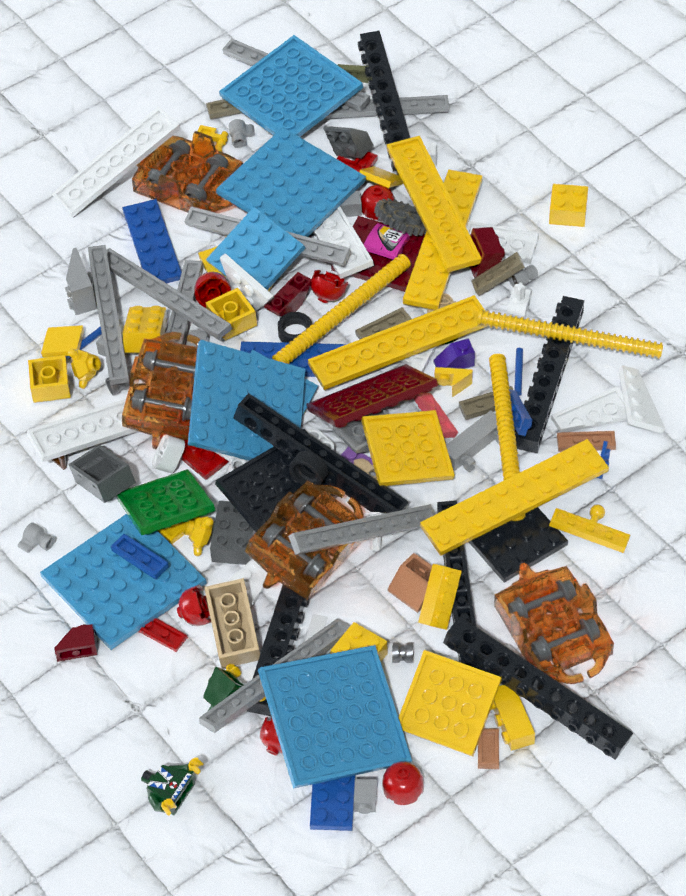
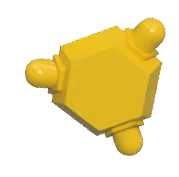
[68,349,101,389]
[184,516,214,556]

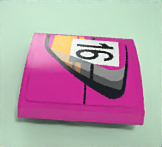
[364,223,410,260]

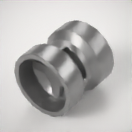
[105,377,131,396]
[392,642,413,663]

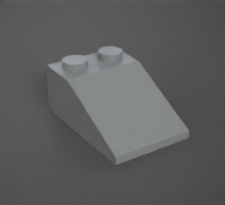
[64,248,96,315]
[332,408,389,453]

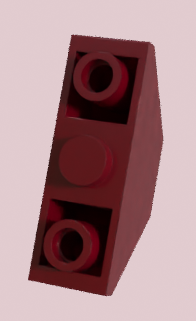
[264,272,311,316]

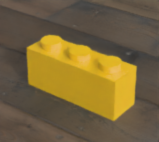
[418,564,461,630]
[491,685,535,751]

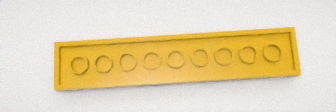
[387,136,482,273]
[403,169,483,310]
[308,295,488,390]
[420,439,609,556]

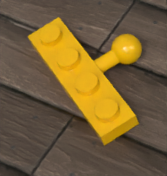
[549,504,631,553]

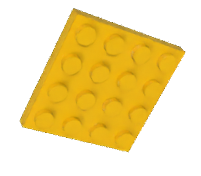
[361,410,455,486]
[398,650,502,757]

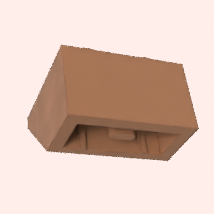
[387,553,432,613]

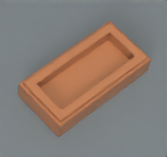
[478,729,499,769]

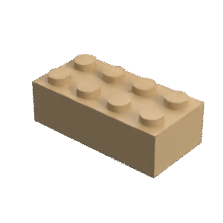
[204,578,260,669]

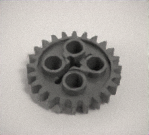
[374,198,426,236]

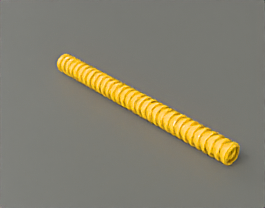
[272,254,411,364]
[477,309,663,359]
[489,354,525,521]

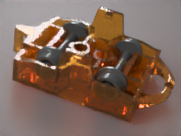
[132,131,243,213]
[122,332,201,449]
[245,480,365,600]
[494,563,614,684]

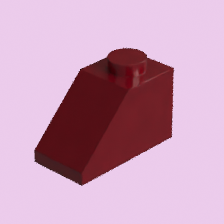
[54,624,97,662]

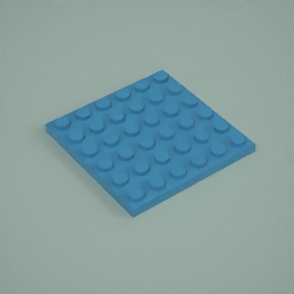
[219,35,364,137]
[216,127,366,237]
[188,340,305,461]
[40,514,207,650]
[258,645,412,789]

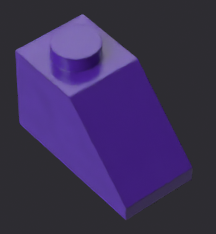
[433,338,475,369]

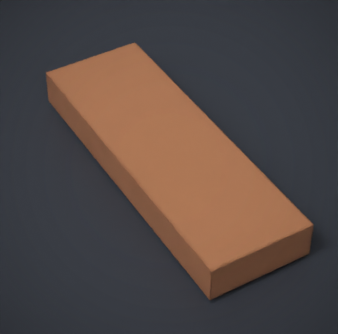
[557,431,616,452]

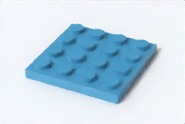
[206,207,305,290]

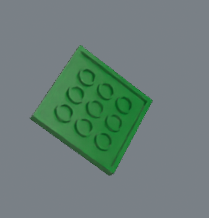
[116,469,215,536]

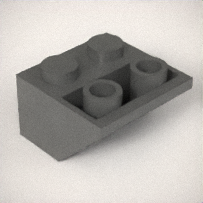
[323,126,374,158]

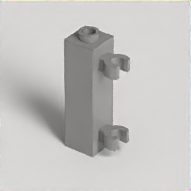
[446,410,499,472]

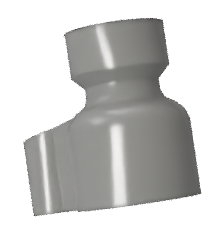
[228,119,254,148]
[508,265,538,287]
[17,522,55,553]

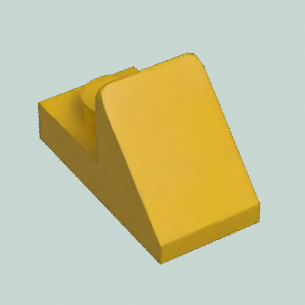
[434,367,473,397]

